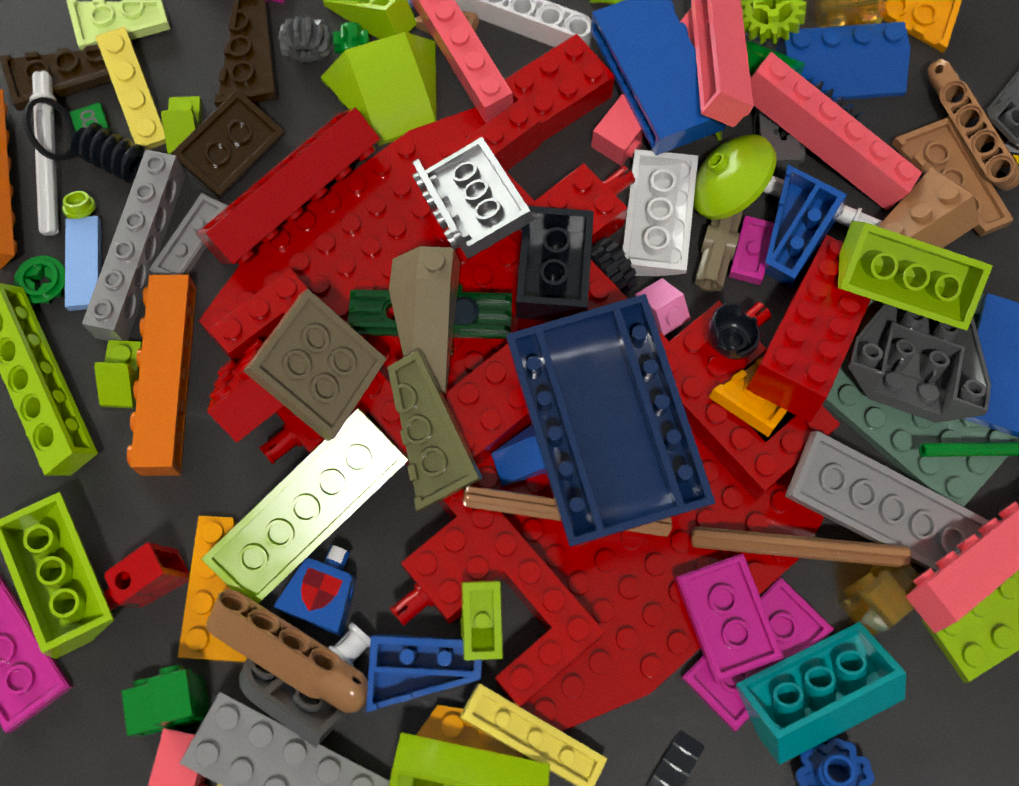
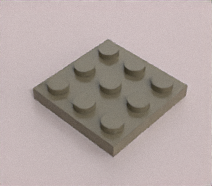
[243,289,386,442]

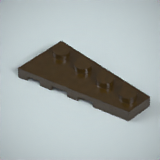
[214,0,278,108]
[0,44,111,111]

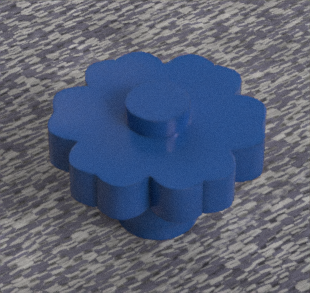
[795,737,875,786]

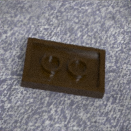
[171,89,285,199]

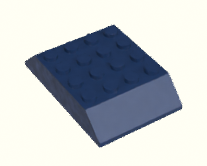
[506,294,716,547]

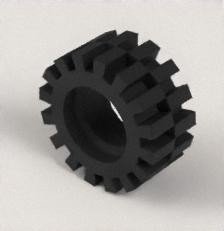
[591,237,638,294]

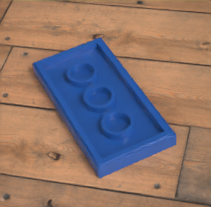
[963,293,1019,438]

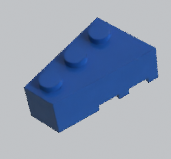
[765,164,847,289]
[366,634,483,713]

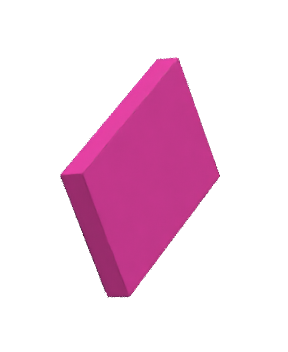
[675,553,784,682]

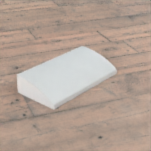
[623,149,698,276]

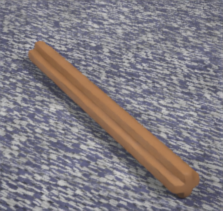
[463,485,672,537]
[691,527,911,568]

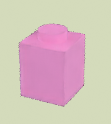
[635,278,691,336]

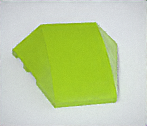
[321,32,437,146]

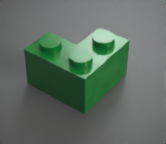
[121,665,209,737]

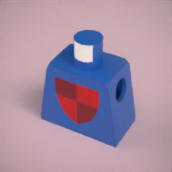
[274,545,356,637]

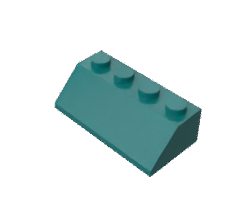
[736,622,906,765]

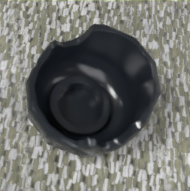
[707,303,761,360]

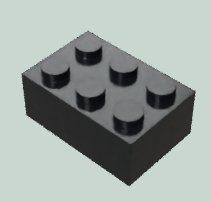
[516,206,594,321]

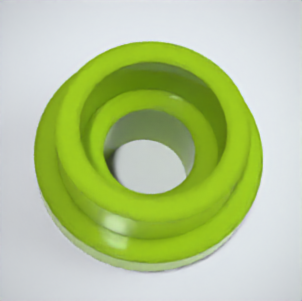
[62,191,96,219]

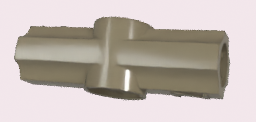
[694,210,743,292]

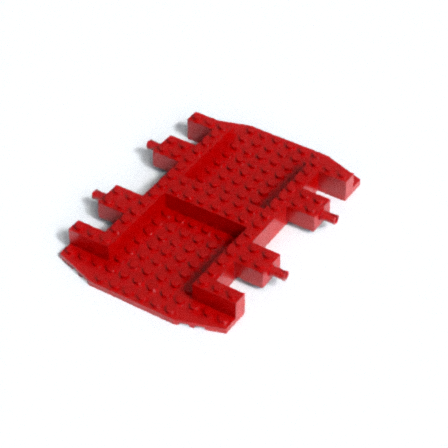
[198,99,840,732]

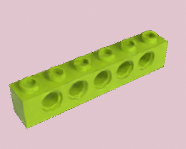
[0,283,98,476]

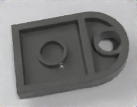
[239,658,349,748]

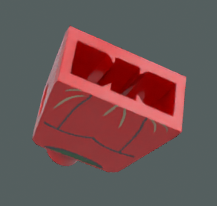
[103,542,190,611]

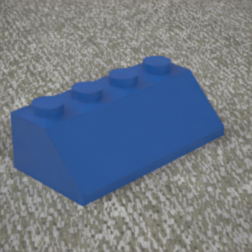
[775,22,910,101]

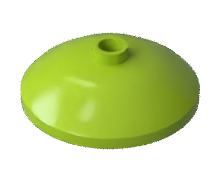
[693,134,777,220]

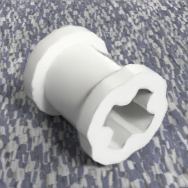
[328,622,371,667]

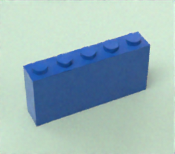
[590,0,726,155]

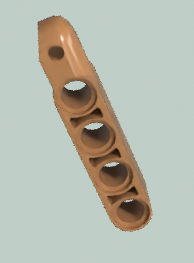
[927,59,1019,191]
[206,590,368,713]

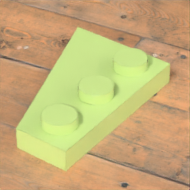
[66,0,171,50]

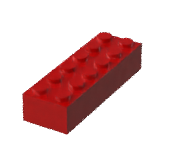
[195,107,380,265]
[746,235,871,422]

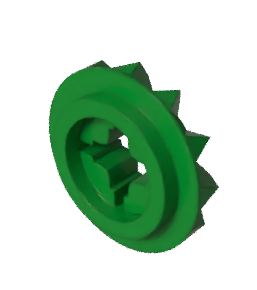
[13,255,65,306]

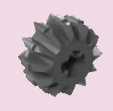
[278,16,331,64]

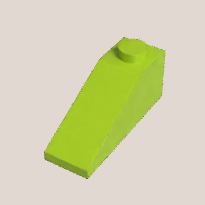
[322,0,417,39]

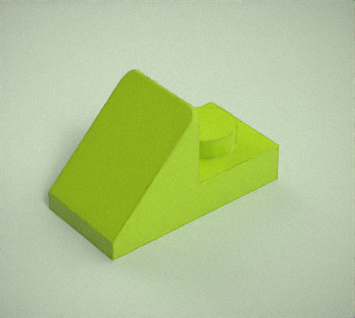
[161,96,203,155]
[94,340,142,409]
[460,581,502,660]

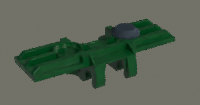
[348,284,512,356]

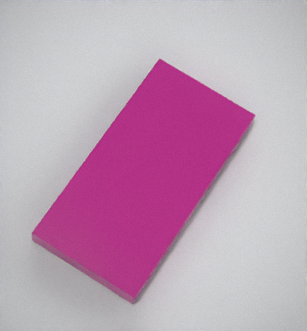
[0,574,73,733]
[681,577,834,732]

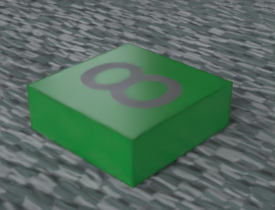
[70,102,110,131]

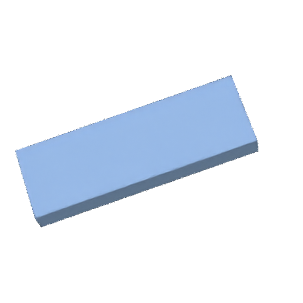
[65,216,102,311]

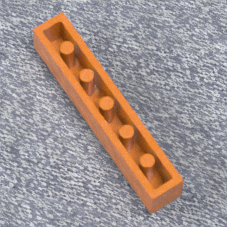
[127,275,197,476]

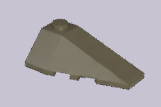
[389,246,460,394]

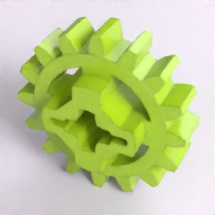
[741,0,806,44]

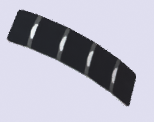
[647,730,704,786]

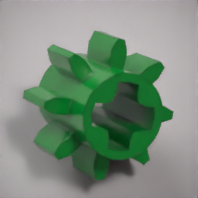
[333,22,370,55]

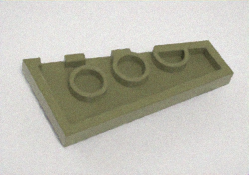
[388,350,483,511]

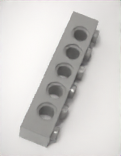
[82,150,186,341]

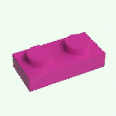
[728,215,774,285]

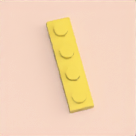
[95,26,166,151]
[459,684,607,786]

